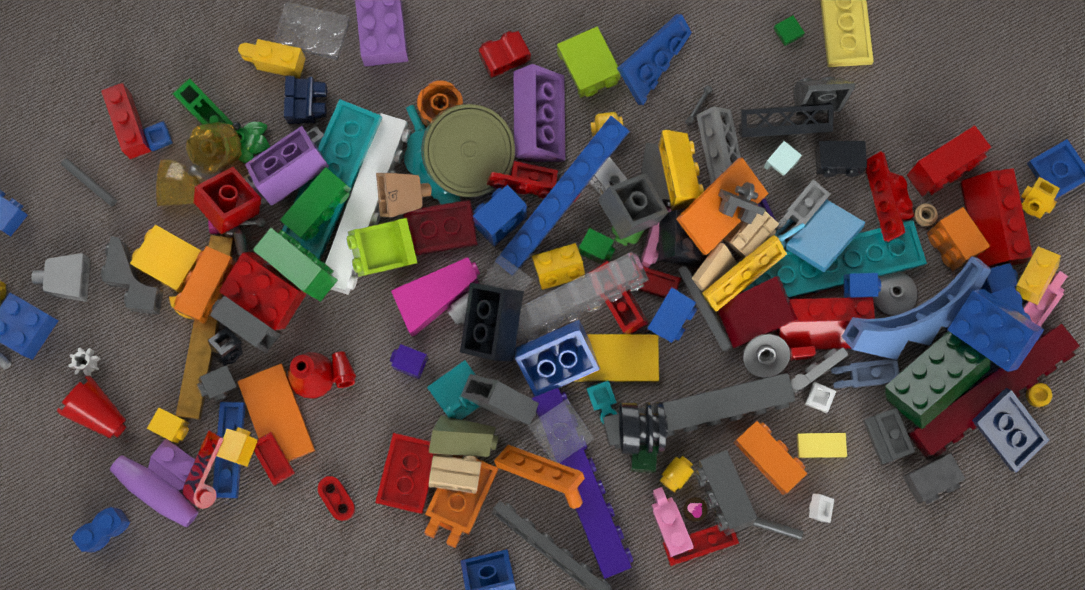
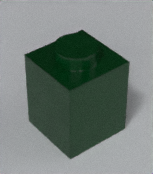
[630,445,657,473]

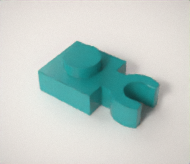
[586,380,617,424]

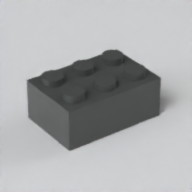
[695,450,757,536]

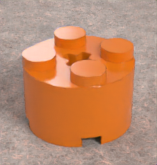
[417,81,463,128]

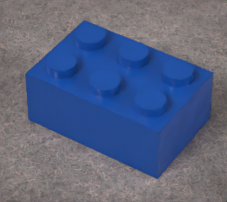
[948,289,1044,372]

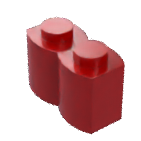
[479,31,531,78]

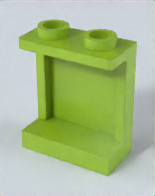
[557,26,620,98]
[346,218,417,277]

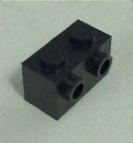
[815,141,867,177]

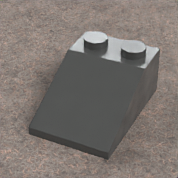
[793,77,855,115]

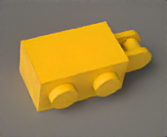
[238,39,306,79]

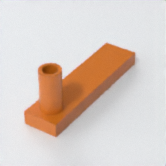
[494,445,585,509]

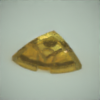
[156,159,200,206]

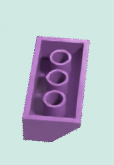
[514,64,565,162]

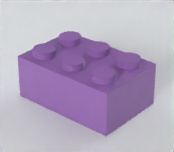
[355,0,409,67]

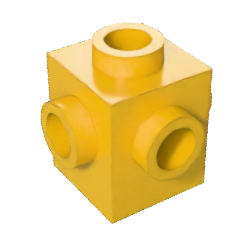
[1021,177,1060,219]

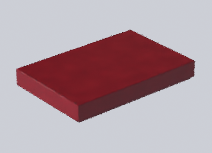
[403,200,478,256]
[718,276,798,348]

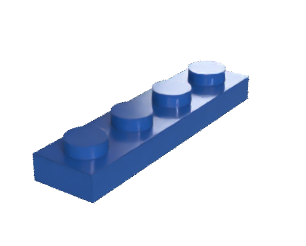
[213,402,246,499]

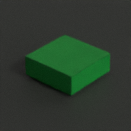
[773,15,805,46]

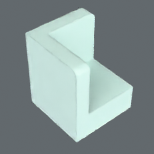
[764,141,802,176]

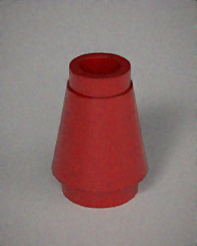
[332,351,356,388]

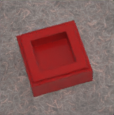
[789,346,816,361]

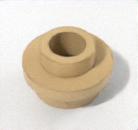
[914,204,938,227]

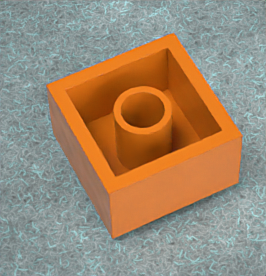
[927,207,990,271]

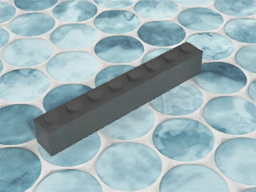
[602,373,795,449]

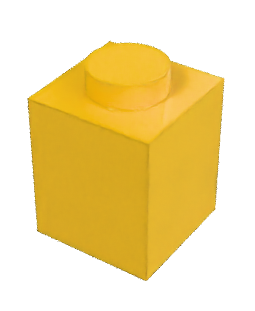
[147,408,189,444]
[216,427,258,467]

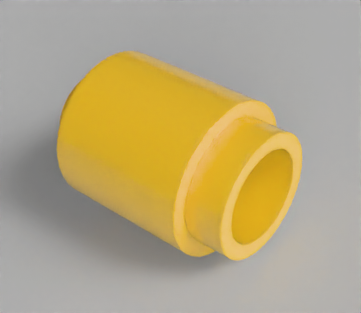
[660,456,694,493]

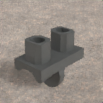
[718,182,766,224]

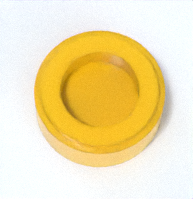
[1026,383,1052,407]

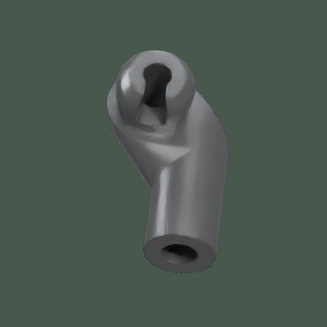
[188,165,222,184]
[225,226,249,255]

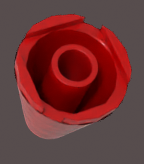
[288,352,333,399]
[57,375,127,439]

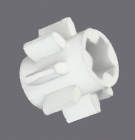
[68,348,100,376]

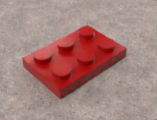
[375,433,437,514]

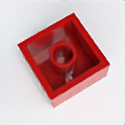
[193,167,262,235]

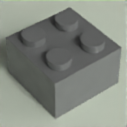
[598,173,669,239]

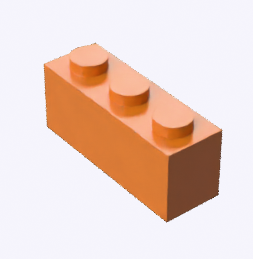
[174,246,236,324]
[733,421,807,495]

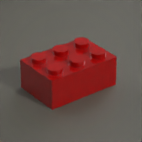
[907,125,992,197]
[219,252,306,330]

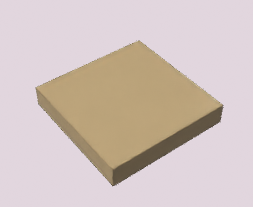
[692,242,737,292]

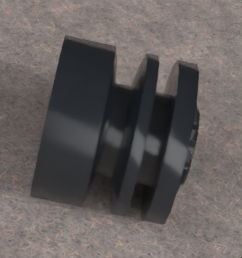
[619,402,668,454]

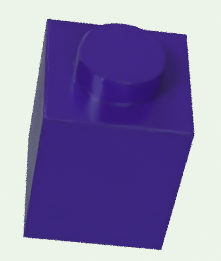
[390,344,428,380]

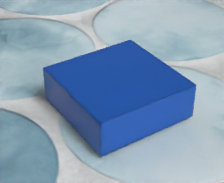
[143,121,173,151]

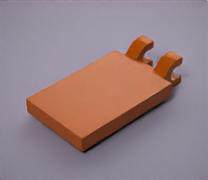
[424,455,499,548]

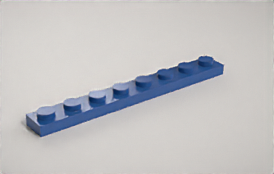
[495,116,630,275]

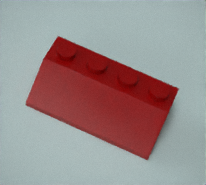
[960,168,1033,268]
[776,297,875,350]

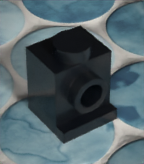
[208,327,243,366]

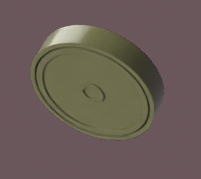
[421,104,515,197]

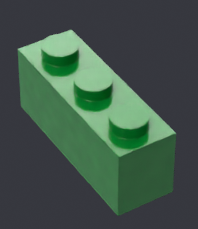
[280,167,351,241]

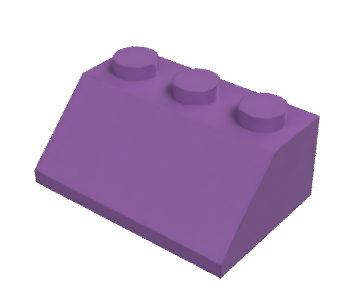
[245,126,329,206]

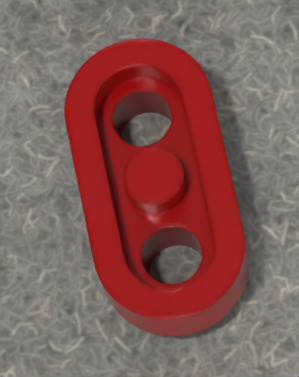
[317,476,356,521]

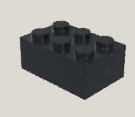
[460,283,524,361]

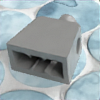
[32,254,91,302]

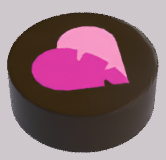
[683,497,708,522]

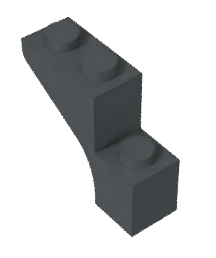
[101,236,164,315]

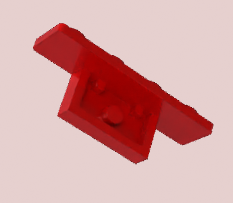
[866,151,914,242]
[487,161,580,202]

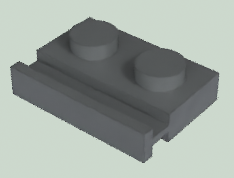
[863,408,915,465]

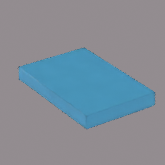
[785,199,865,272]

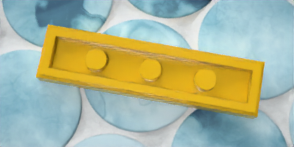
[702,235,787,312]

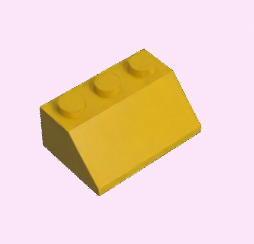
[658,130,704,211]

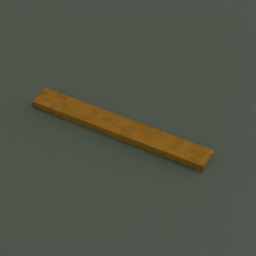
[175,235,235,420]

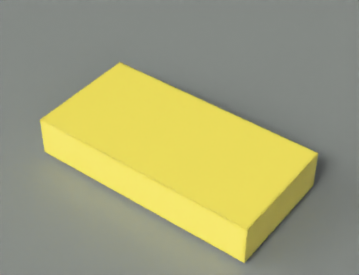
[797,433,847,458]

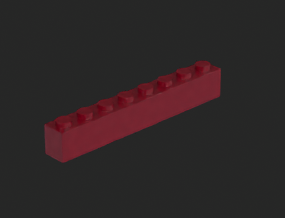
[908,324,1080,458]

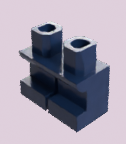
[284,76,328,124]

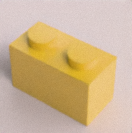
[1016,246,1061,305]

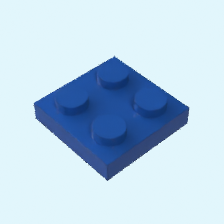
[1027,139,1085,200]

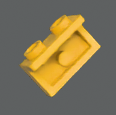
[532,243,585,290]

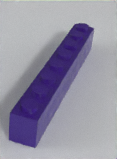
[532,388,634,579]

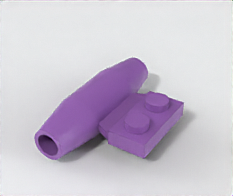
[110,439,199,527]

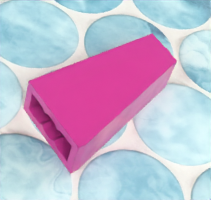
[391,257,480,337]

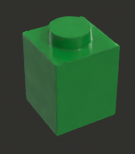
[579,228,616,265]

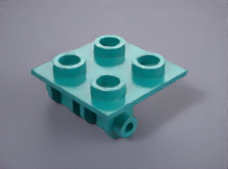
[427,360,480,420]

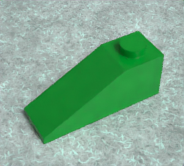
[171,78,233,144]

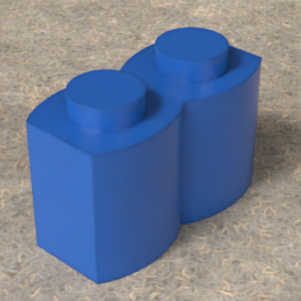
[72,507,130,553]

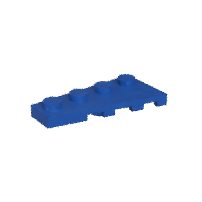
[617,14,692,105]

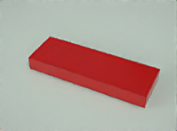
[662,525,739,566]

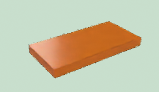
[676,158,769,255]
[237,364,316,461]

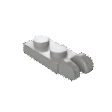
[776,179,831,239]
[790,348,848,393]

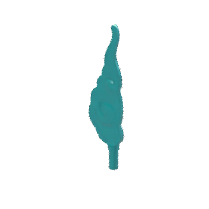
[404,105,460,204]

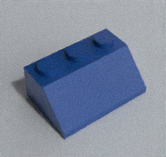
[515,320,600,397]

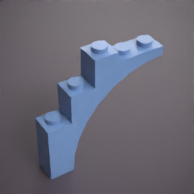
[842,256,991,360]

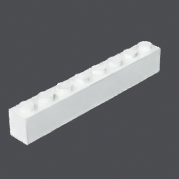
[325,113,411,295]

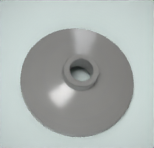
[873,272,917,316]
[743,334,790,378]

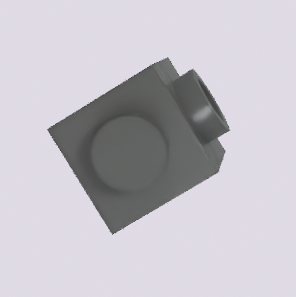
[196,365,236,402]

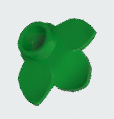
[227,121,270,164]

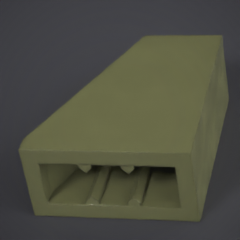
[429,415,499,457]

